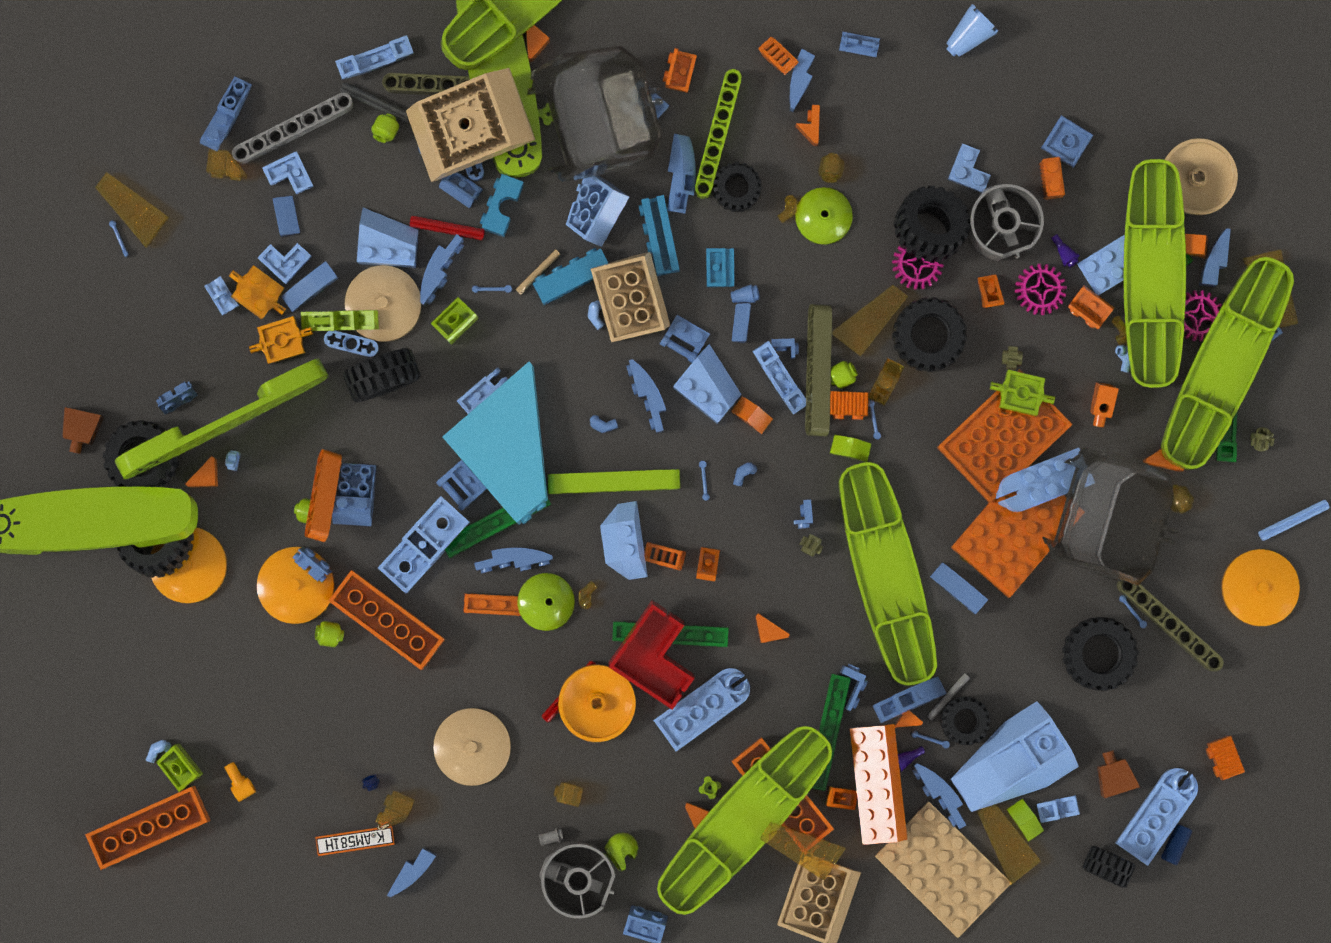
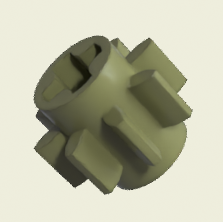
[1002,346,1023,370]
[1250,427,1275,451]
[800,534,823,557]

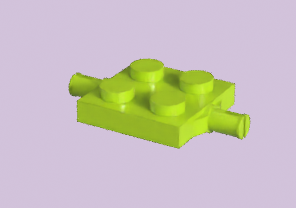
[990,370,1055,416]

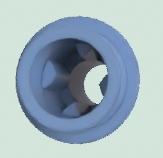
[731,284,760,303]

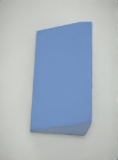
[439,172,483,208]
[273,196,300,237]
[732,303,751,343]

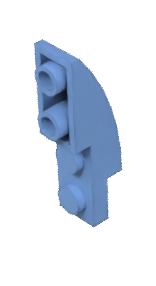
[200,76,252,151]
[667,134,696,213]
[420,234,464,306]
[626,359,666,433]
[474,548,553,573]
[873,677,947,723]
[912,763,966,829]

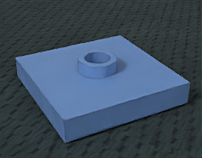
[1041,115,1094,168]

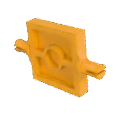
[229,265,286,319]
[249,316,313,364]

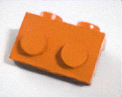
[663,48,697,93]
[1068,285,1115,330]

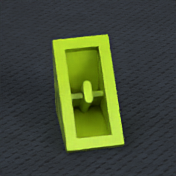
[830,435,871,462]
[1006,799,1044,842]

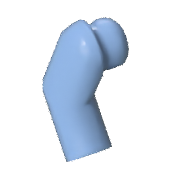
[588,301,605,330]
[1115,345,1130,373]
[146,740,171,763]

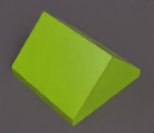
[431,297,479,345]
[156,743,203,792]

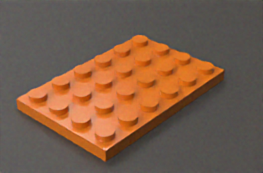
[937,369,1072,503]
[951,466,1083,598]

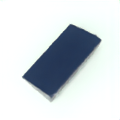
[1161,824,1193,866]

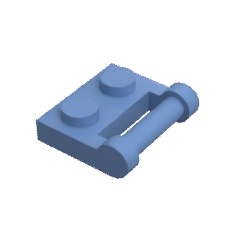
[660,315,710,363]
[436,460,487,511]

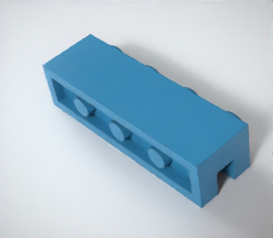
[638,195,679,276]
[533,248,608,305]

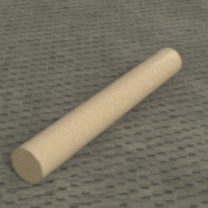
[515,249,561,295]

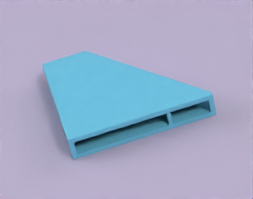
[442,362,548,525]

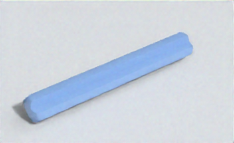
[1258,500,1330,541]

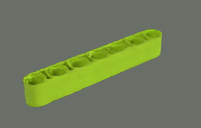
[695,69,742,199]
[547,469,680,494]

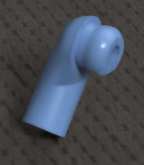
[590,415,618,433]
[733,462,757,487]

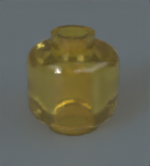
[818,153,845,183]
[1165,484,1194,514]

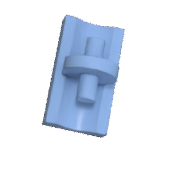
[204,276,239,316]

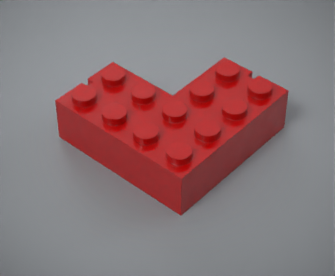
[609,600,694,710]

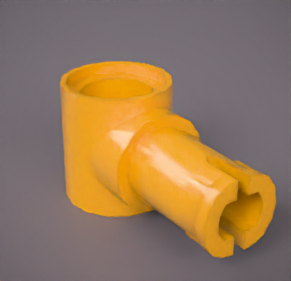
[224,762,256,802]

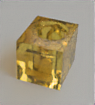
[554,782,584,807]

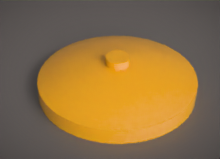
[151,527,227,603]
[257,547,334,624]
[1222,549,1300,626]
[558,664,636,742]

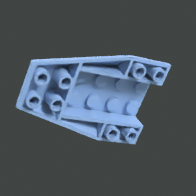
[950,701,1079,812]

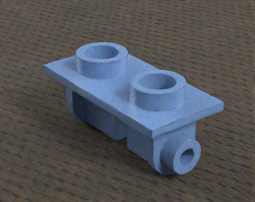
[839,32,880,57]
[156,381,198,414]
[293,547,332,583]

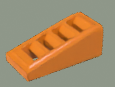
[759,37,799,75]
[644,542,686,570]

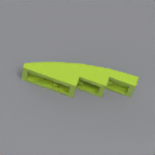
[301,310,379,331]

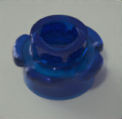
[362,775,380,791]

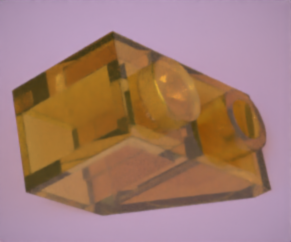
[206,149,247,181]
[868,358,905,406]
[375,791,415,830]

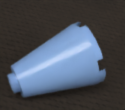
[946,4,999,57]

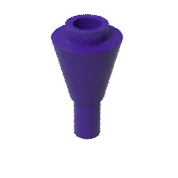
[1051,234,1080,268]
[898,746,925,772]

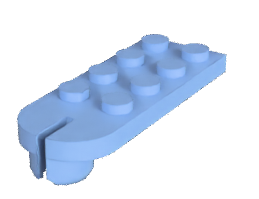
[1077,235,1125,296]
[996,447,1093,512]
[653,668,750,751]
[1115,768,1198,866]

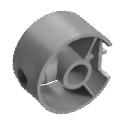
[968,184,1044,261]
[539,841,616,919]

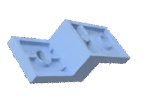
[378,496,470,594]

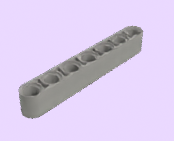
[232,93,354,164]

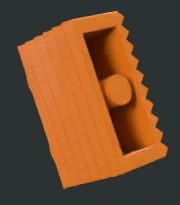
[1039,157,1065,200]
[830,391,869,420]
[1206,735,1245,780]

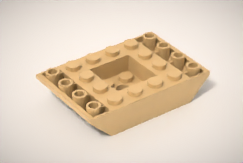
[406,68,535,182]

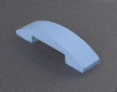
[335,35,414,79]
[752,341,806,415]

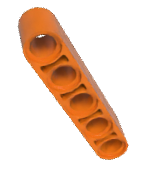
[305,449,342,542]

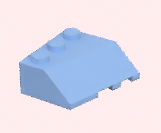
[566,168,629,247]
[357,207,419,268]
[673,344,742,424]

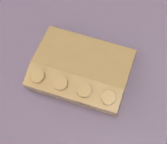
[591,252,670,342]
[777,852,861,943]

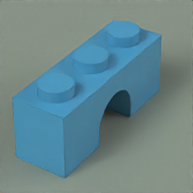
[480,174,524,237]

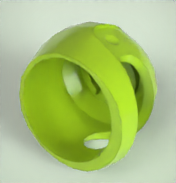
[604,832,638,872]

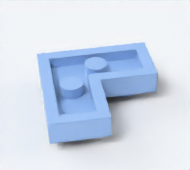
[948,143,991,193]
[262,151,314,195]
[258,243,312,284]

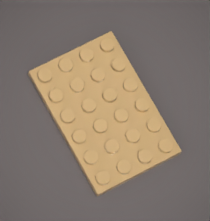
[875,801,1011,938]

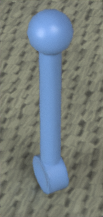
[109,220,129,257]
[472,285,512,293]
[868,400,881,439]
[699,461,710,501]
[1119,595,1147,628]
[911,730,950,748]

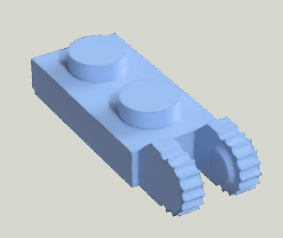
[457,368,508,414]

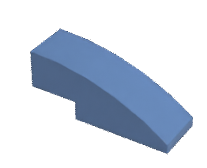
[789,49,815,112]
[1199,229,1231,287]
[282,261,338,312]
[930,562,988,614]
[387,847,437,897]

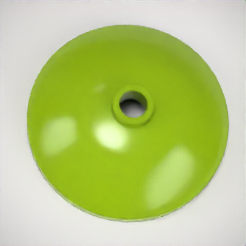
[795,187,853,245]
[517,573,575,631]

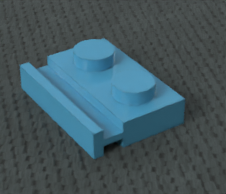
[706,248,734,287]

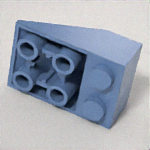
[332,463,376,526]

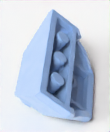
[600,501,648,580]

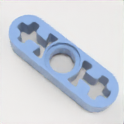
[324,331,379,357]

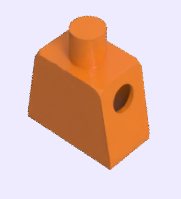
[1090,382,1119,428]

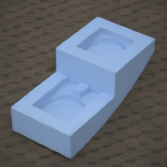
[1037,795,1080,823]

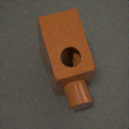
[63,407,104,454]
[1097,750,1140,798]

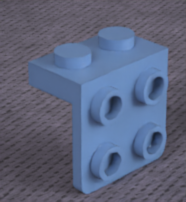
[840,664,868,711]

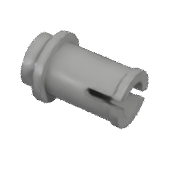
[539,828,564,846]

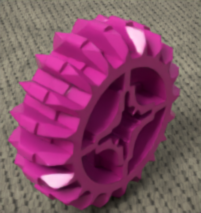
[892,246,944,290]
[1015,264,1067,316]
[1184,290,1222,342]

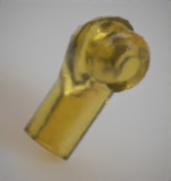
[777,195,798,223]
[1112,316,1127,345]
[578,581,598,610]

